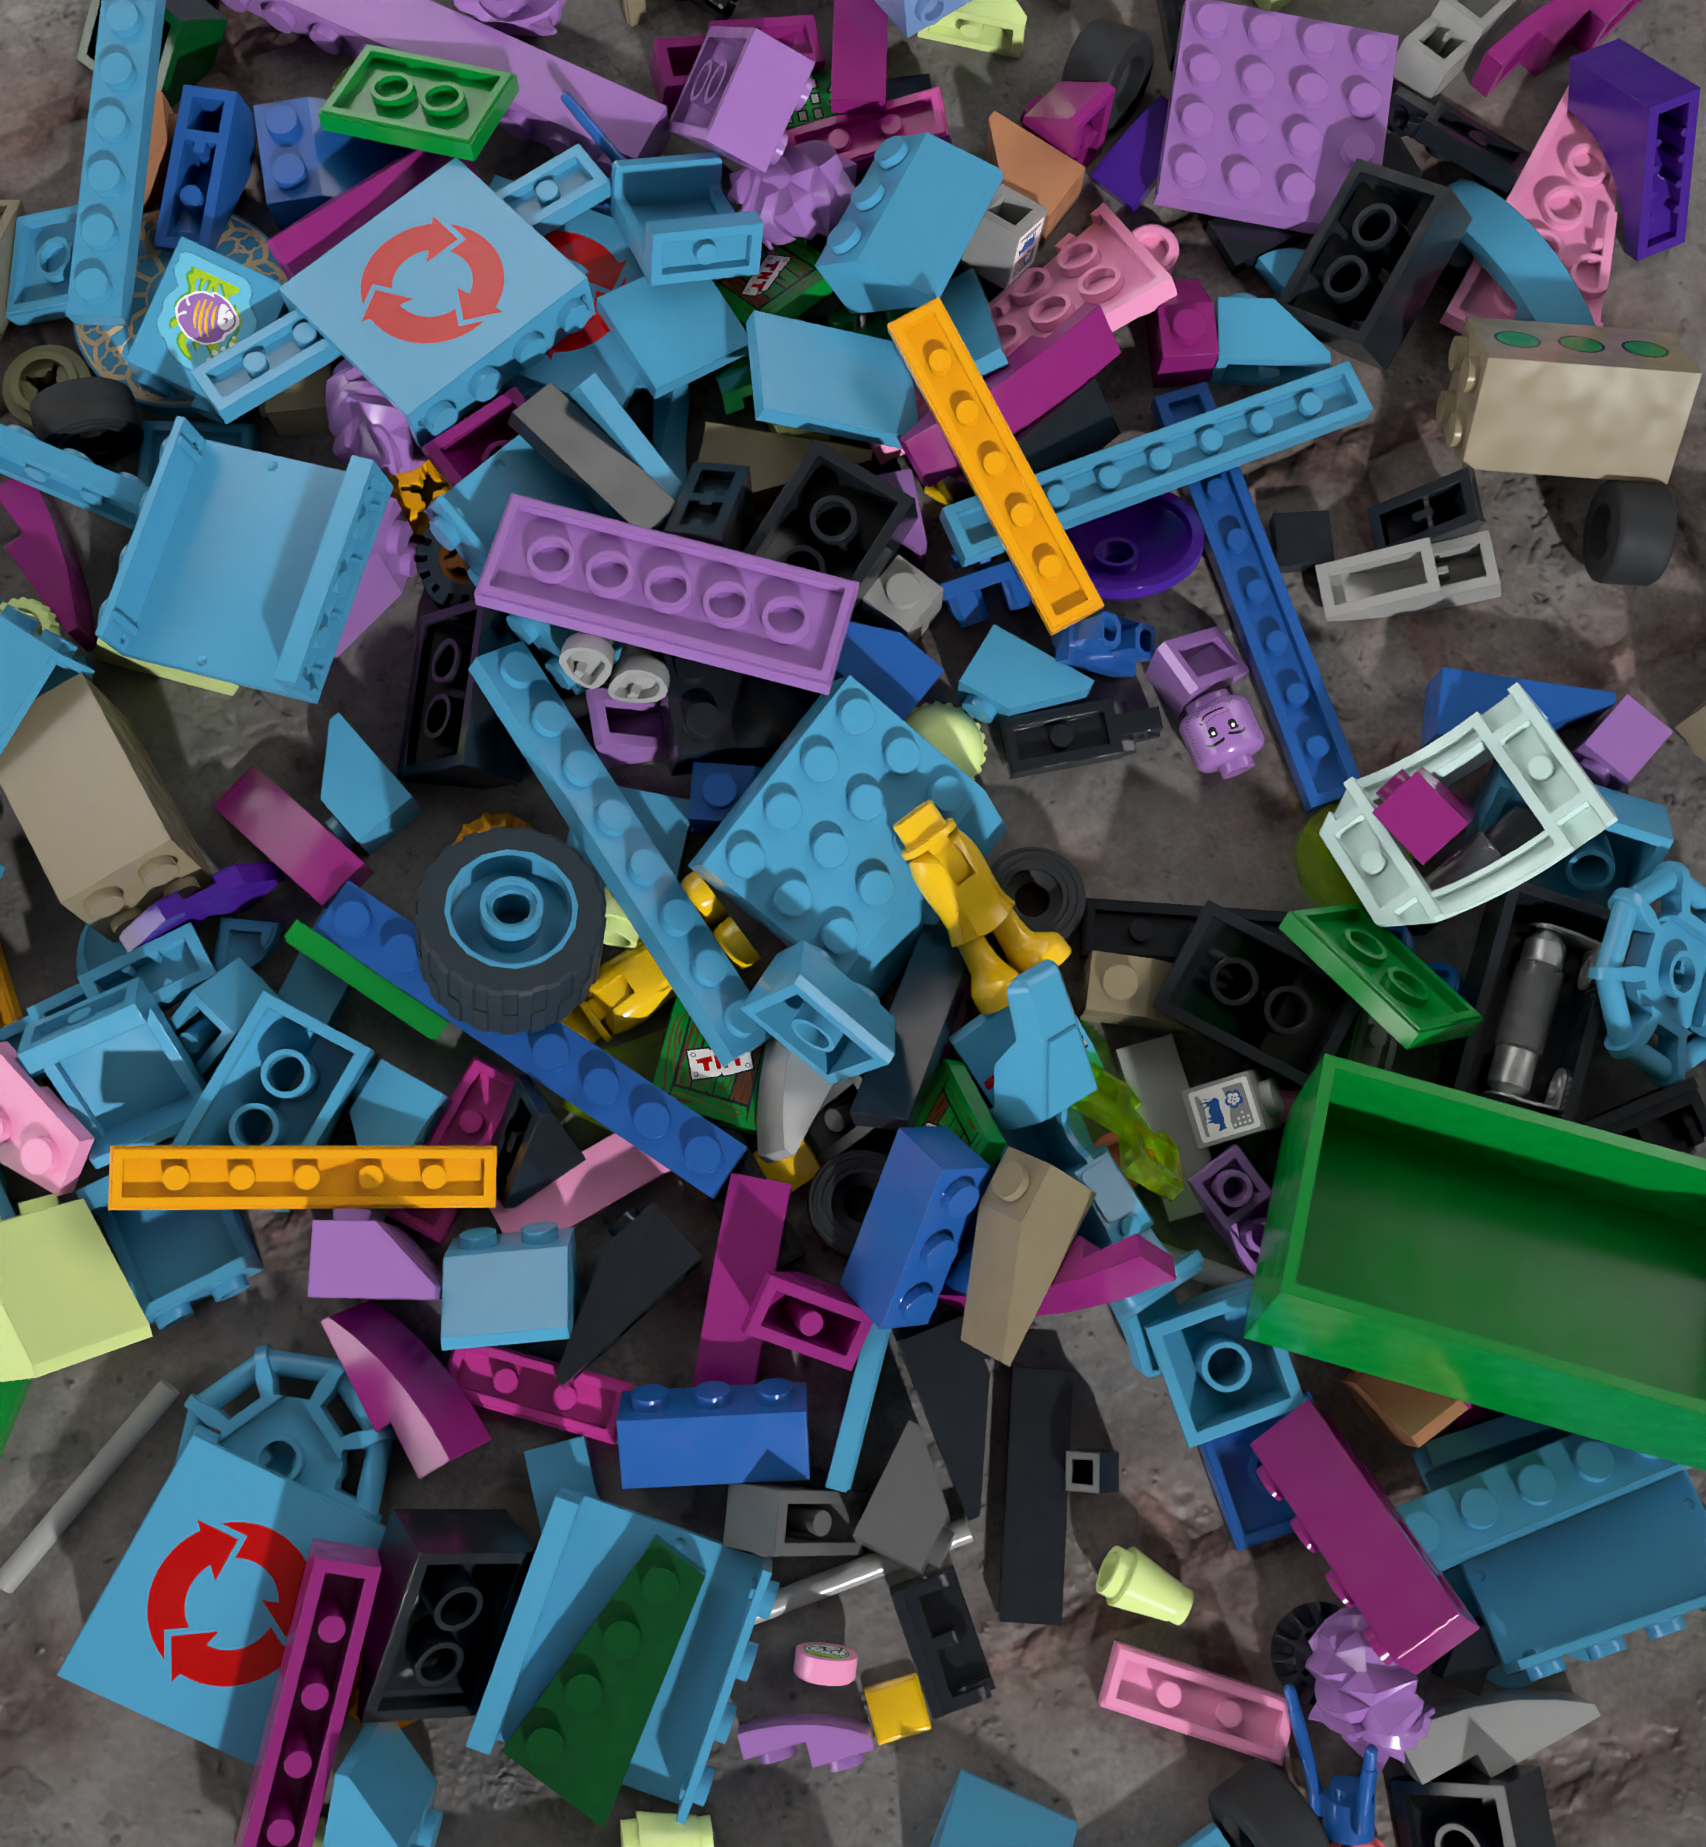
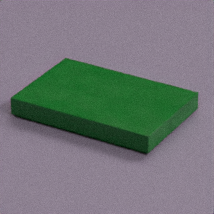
[318,44,520,161]
[1278,902,1484,1050]

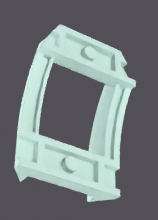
[1319,682,1618,927]

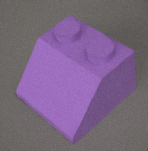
[308,1208,443,1301]

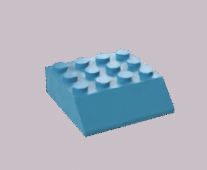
[688,675,1007,1000]

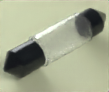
[1405,807,1543,936]

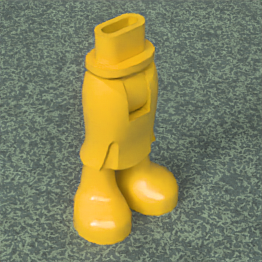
[893,800,1071,1015]
[560,871,761,1043]

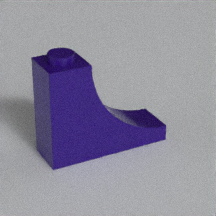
[1568,38,1700,261]

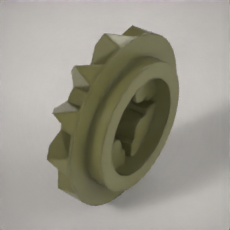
[2,345,92,430]

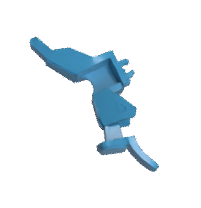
[989,959,1205,1378]

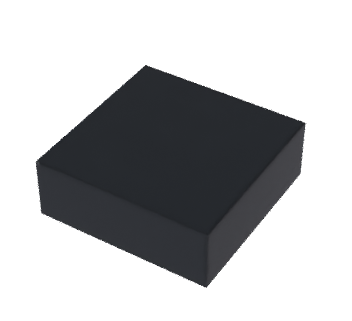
[1269,510,1335,573]

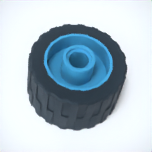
[415,826,607,1035]

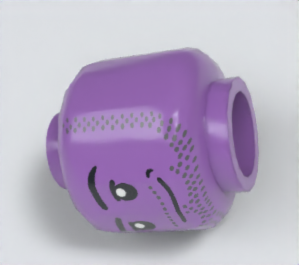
[1179,689,1265,779]

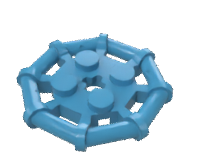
[1588,861,1706,1087]
[175,1344,398,1523]

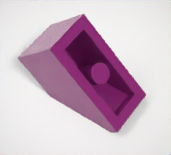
[1020,81,1116,169]
[1145,278,1219,388]
[1372,767,1477,865]
[741,1271,873,1371]

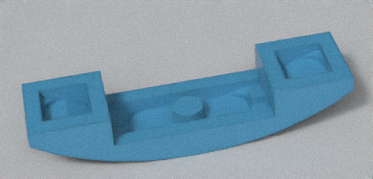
[1446,178,1596,326]

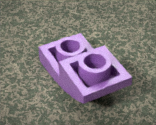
[1187,1144,1271,1276]
[737,1713,875,1772]

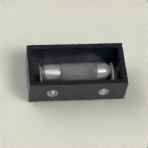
[1436,882,1611,1122]

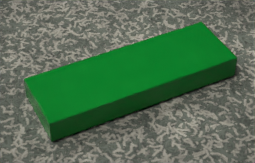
[284,919,450,1041]

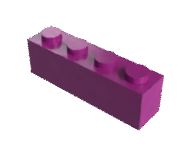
[1249,1399,1480,1675]

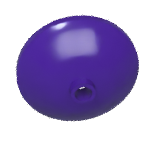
[1065,492,1204,601]

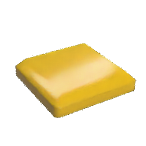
[753,1139,821,1193]
[864,1672,932,1745]

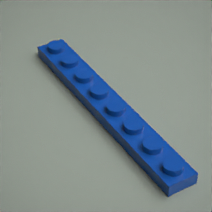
[1151,381,1361,814]
[313,880,747,1199]

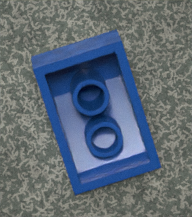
[253,97,414,231]

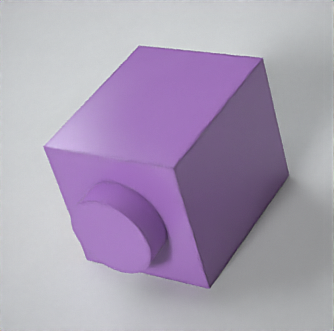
[1571,694,1673,791]

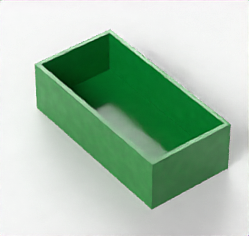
[1243,1053,1706,1471]

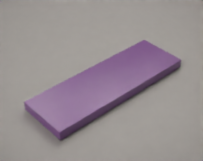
[474,493,860,695]

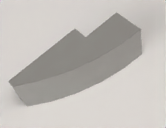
[1393,0,1522,102]
[1315,530,1501,622]
[756,1037,833,1164]
[1400,1689,1601,1785]

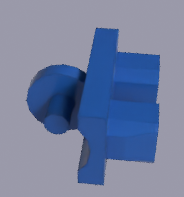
[938,551,1033,628]
[1052,611,1155,680]

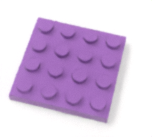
[1153,0,1399,235]

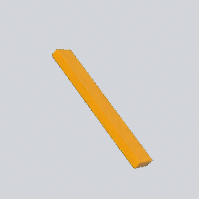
[887,297,1104,636]
[108,1145,497,1210]

